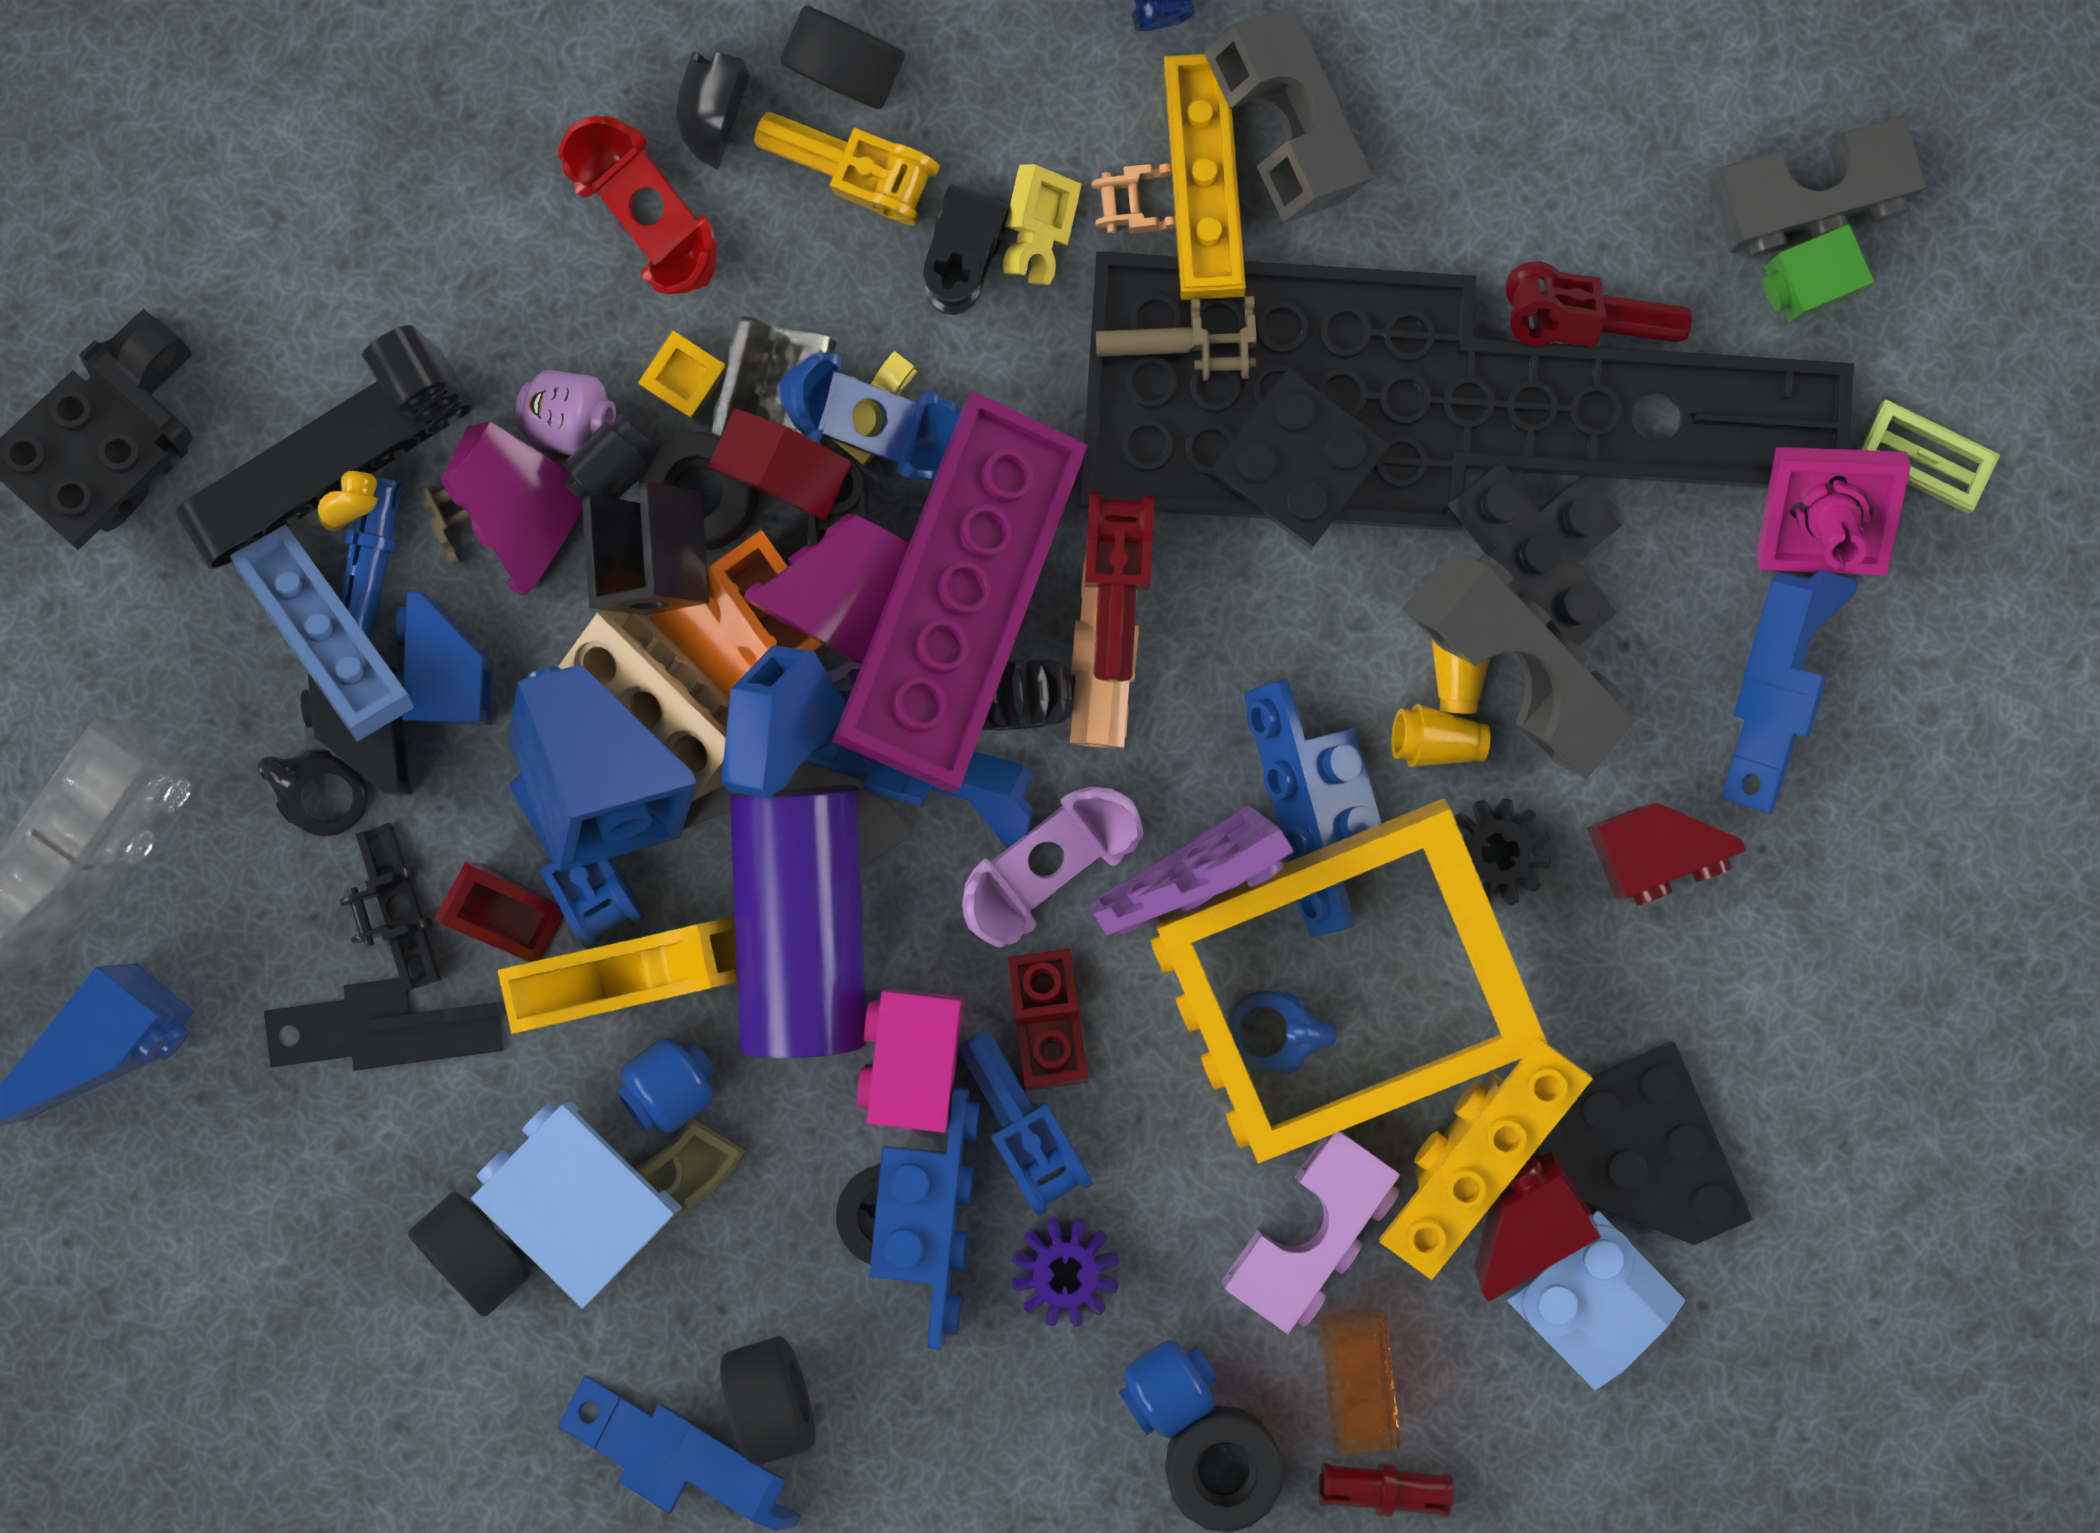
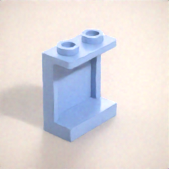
[470,1100,682,1309]

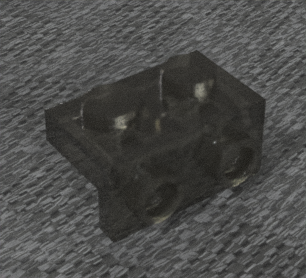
[711,316,837,438]

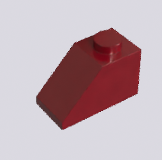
[1475,1151,1601,1302]

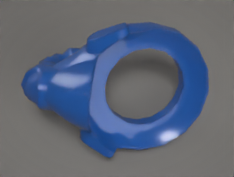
[1227,991,1337,1075]

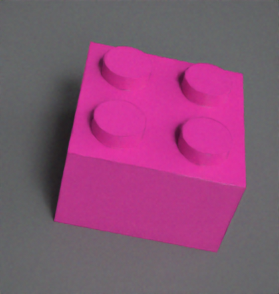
[856,988,965,1133]

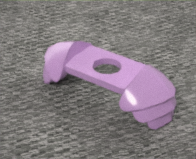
[962,787,1143,947]

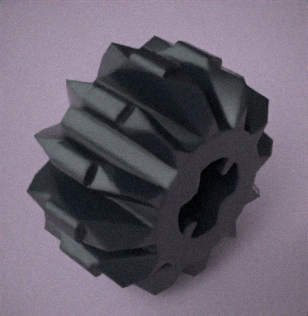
[1454,799,1551,906]

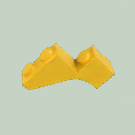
[498,916,737,1034]

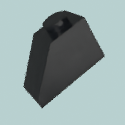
[301,666,411,796]

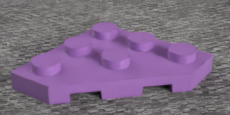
[1087,805,1293,935]

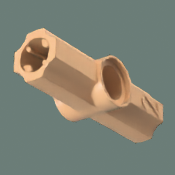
[1070,560,1139,749]

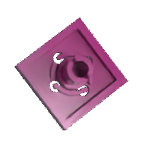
[1757,447,1911,575]

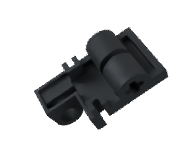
[0,308,193,550]

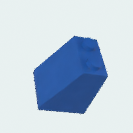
[509,665,697,873]

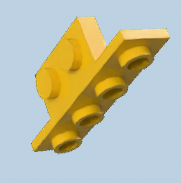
[1379,1037,1593,1280]

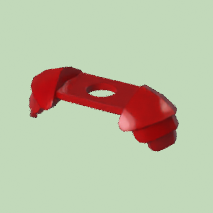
[558,116,717,295]

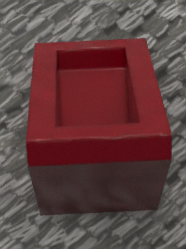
[708,408,852,521]
[434,862,564,962]

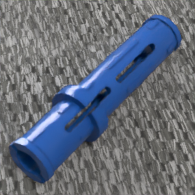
[339,477,404,642]

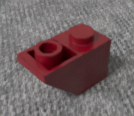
[1587,803,1746,906]

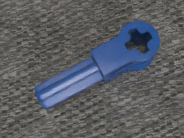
[510,774,644,949]
[958,1031,1094,1217]

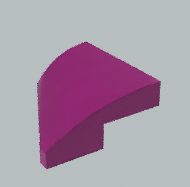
[441,421,583,595]
[744,513,909,664]

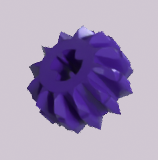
[1011,1216,1119,1327]

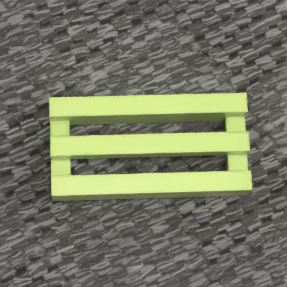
[1858,400,2000,514]

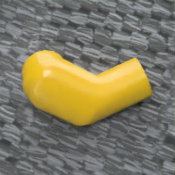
[318,471,378,531]

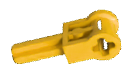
[754,112,940,226]

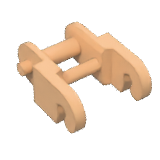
[1091,164,1176,234]

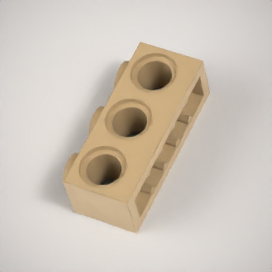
[558,610,730,801]

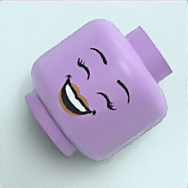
[515,370,616,456]

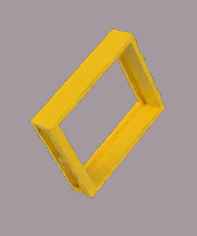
[1150,798,1547,1164]

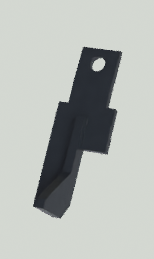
[264,978,507,1071]

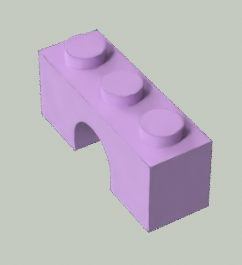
[1221,1131,1400,1334]

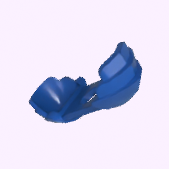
[779,352,961,479]

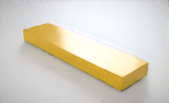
[1164,54,1246,300]

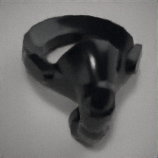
[257,749,368,837]

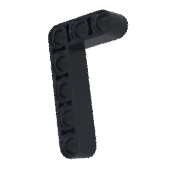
[175,325,474,569]

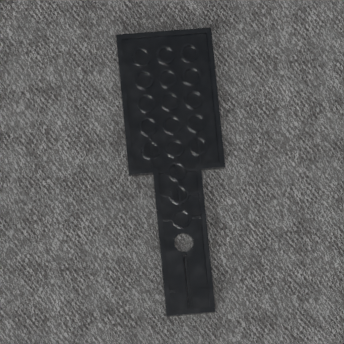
[1080,251,1854,531]

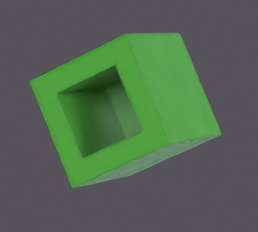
[1763,224,1874,323]

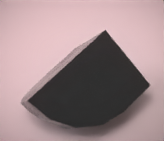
[676,52,750,170]

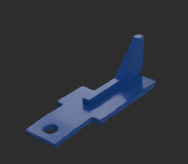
[1721,570,1859,814]
[805,728,1034,848]
[558,1375,802,1531]

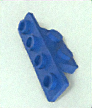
[1244,679,1381,937]
[869,1086,981,1350]

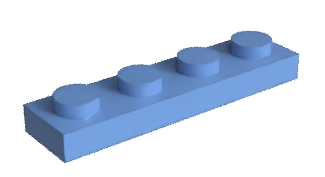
[230,524,414,742]

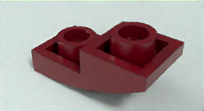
[1007,949,1089,1091]

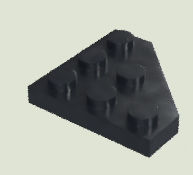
[1531,1041,1753,1245]

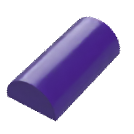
[730,785,867,1058]

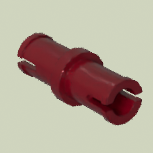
[1318,1463,1454,1517]

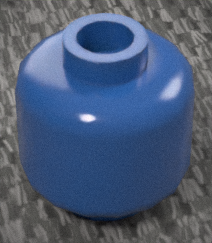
[616,1038,715,1134]
[1119,1340,1219,1438]

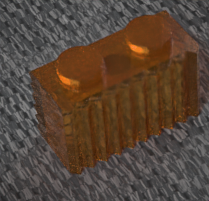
[1317,1307,1400,1454]

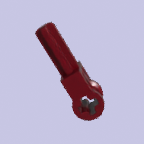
[1505,261,1692,347]
[1085,492,1154,682]

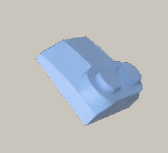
[1504,1208,1686,1391]

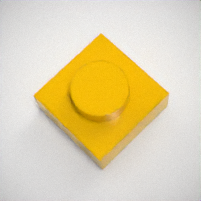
[638,331,729,422]

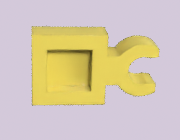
[1003,164,1082,285]

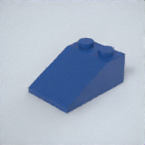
[0,964,195,1126]

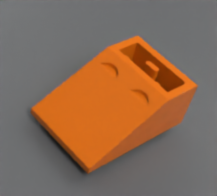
[648,530,831,743]

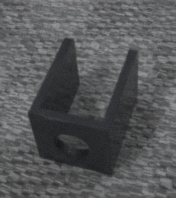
[582,482,710,615]

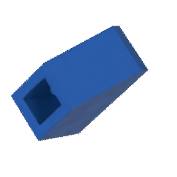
[395,592,493,725]
[721,645,846,799]

